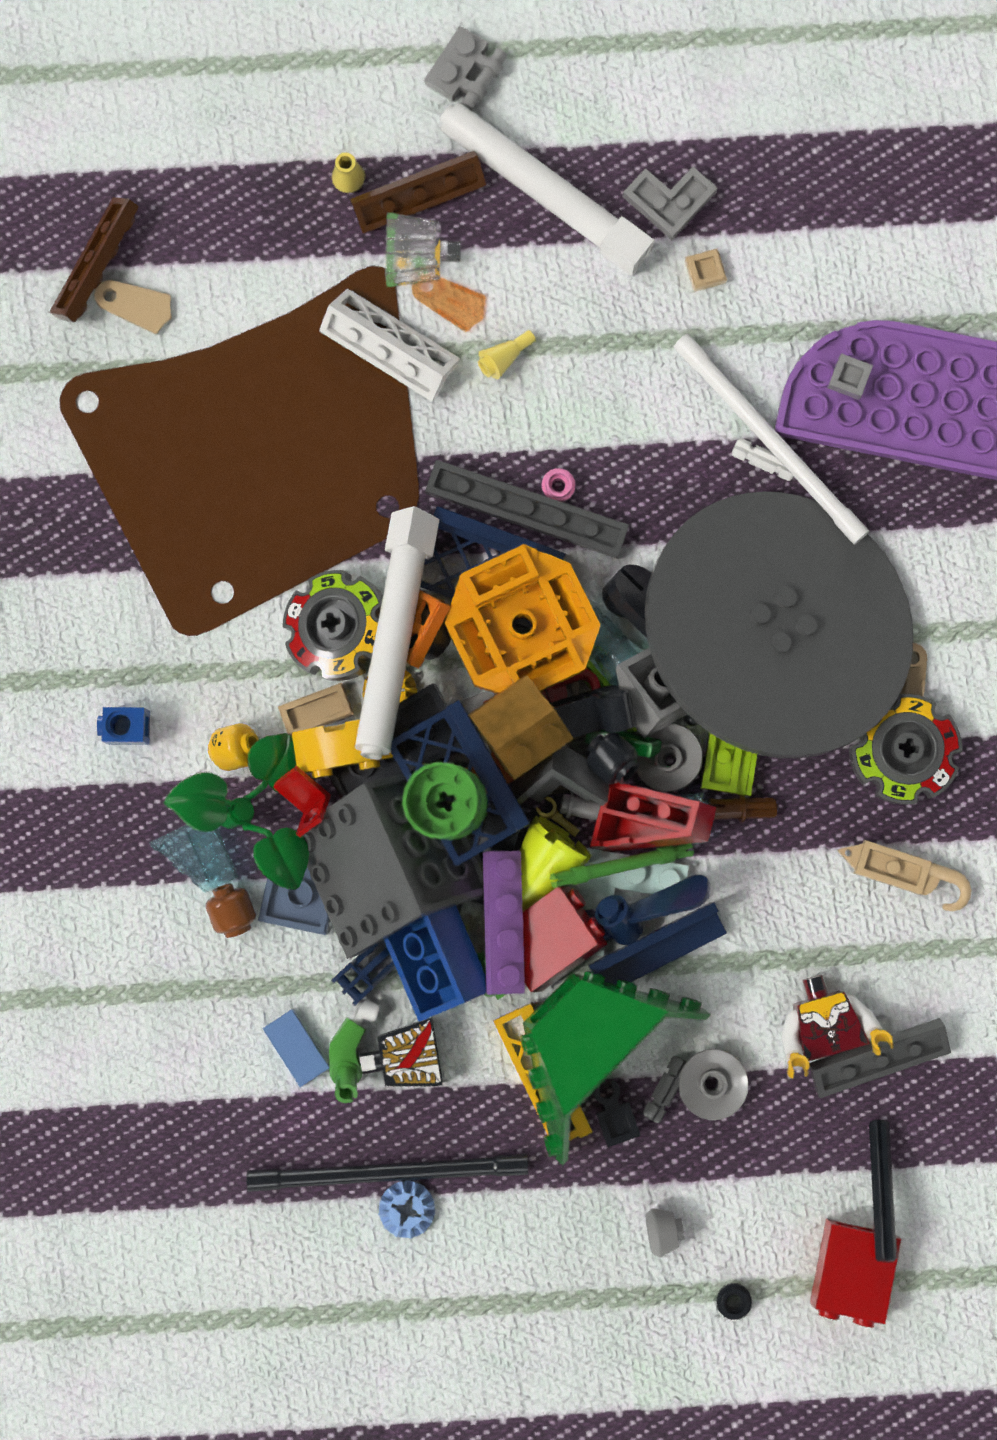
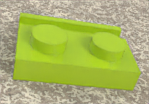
[700,732,757,797]

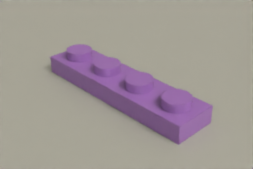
[483,851,525,995]

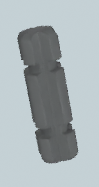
[643,1056,687,1123]

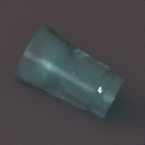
[591,606,643,684]

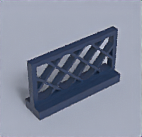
[420,506,566,629]
[390,700,531,866]

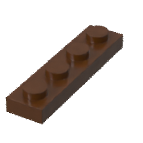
[350,151,486,234]
[49,197,139,323]

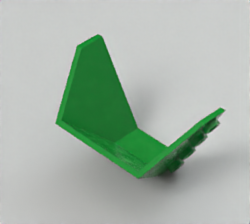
[520,971,711,1166]

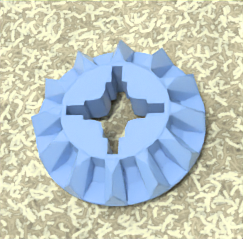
[379,1181,435,1239]

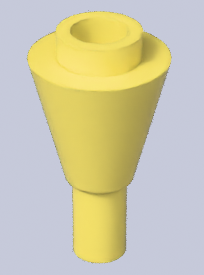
[478,330,536,380]

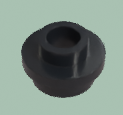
[716,1283,752,1320]

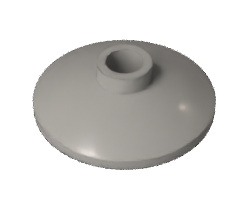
[637,724,703,792]
[678,1049,748,1120]

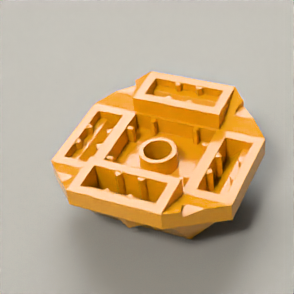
[444,544,601,694]

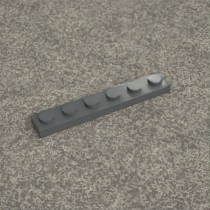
[425,460,629,559]

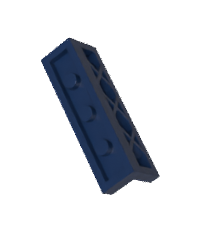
[588,902,727,985]

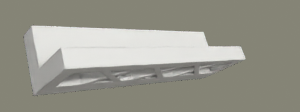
[319,288,460,401]

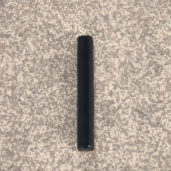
[869,1120,897,1263]

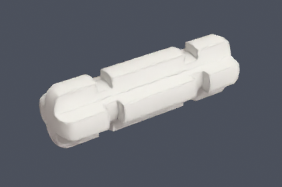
[732,438,793,481]

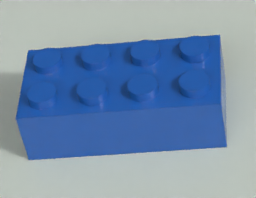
[384,906,487,1022]

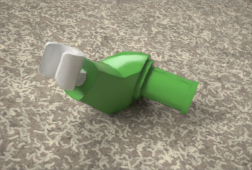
[329,999,379,1103]

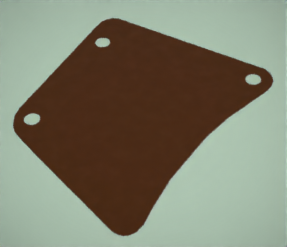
[59,266,419,636]

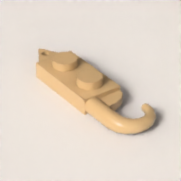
[837,840,972,912]

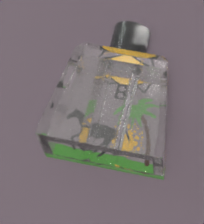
[385,213,461,287]

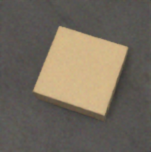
[685,248,727,292]

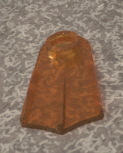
[412,273,486,333]

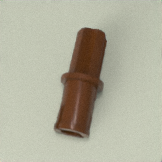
[707,795,778,822]

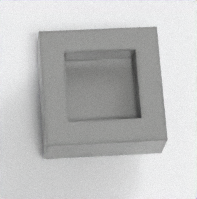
[827,353,873,400]

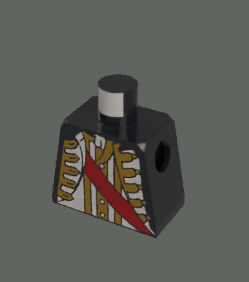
[360,1017,443,1086]

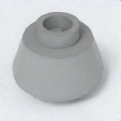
[646,1208,685,1258]

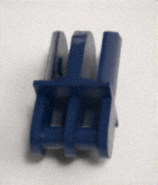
[331,941,396,1006]

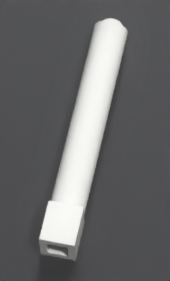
[440,103,654,277]
[355,506,439,760]

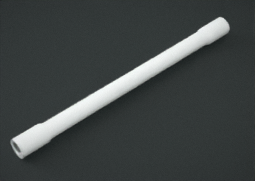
[673,334,870,545]

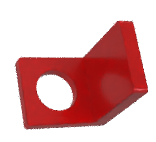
[273,766,331,837]

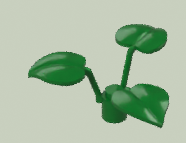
[163,733,309,890]

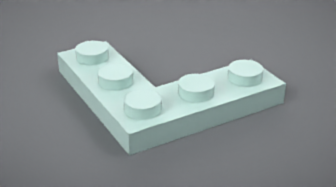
[579,848,689,956]

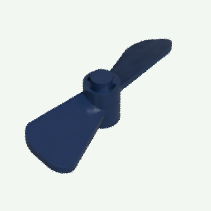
[585,875,710,945]

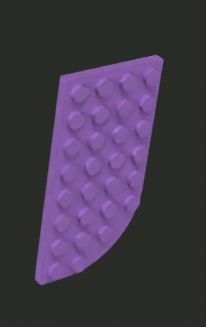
[774,320,997,480]

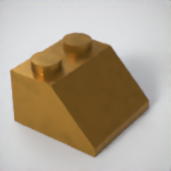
[468,675,573,779]

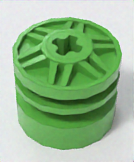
[402,762,488,840]

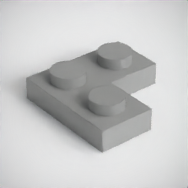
[622,167,718,240]

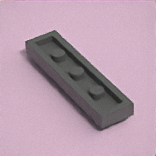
[809,1018,951,1098]

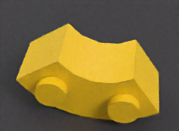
[292,720,393,778]

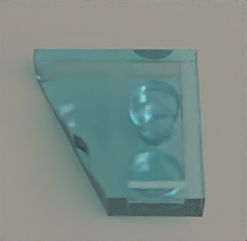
[149,825,239,893]

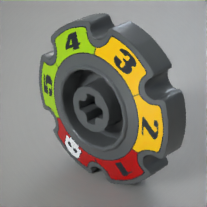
[283,570,383,681]
[849,694,962,805]

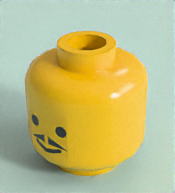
[208,723,259,771]

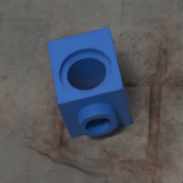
[97,707,150,745]

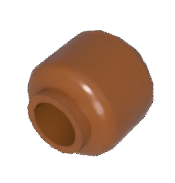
[205,883,256,938]

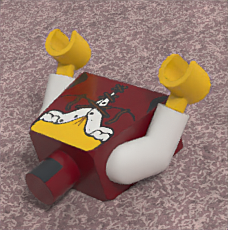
[781,975,894,1078]

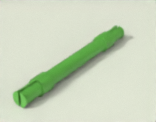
[550,843,694,888]

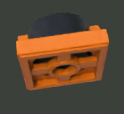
[406,589,451,669]

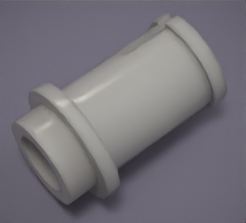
[559,791,600,821]

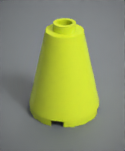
[519,816,592,912]

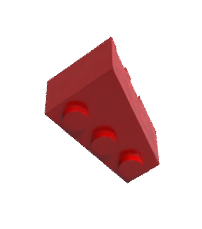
[590,782,717,852]

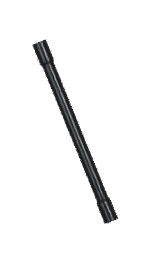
[246,1153,528,1192]

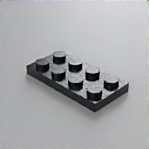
[329,683,462,799]

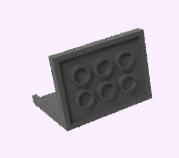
[296,770,484,959]

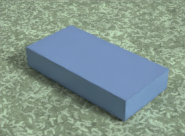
[262,1009,329,1087]

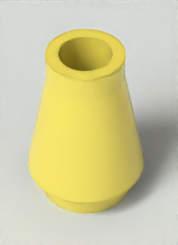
[332,152,365,193]

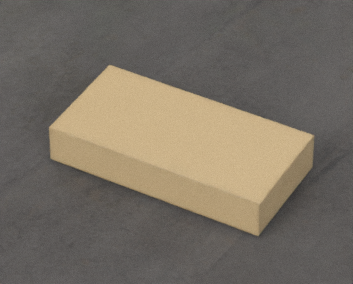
[278,682,354,737]

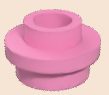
[542,468,576,502]

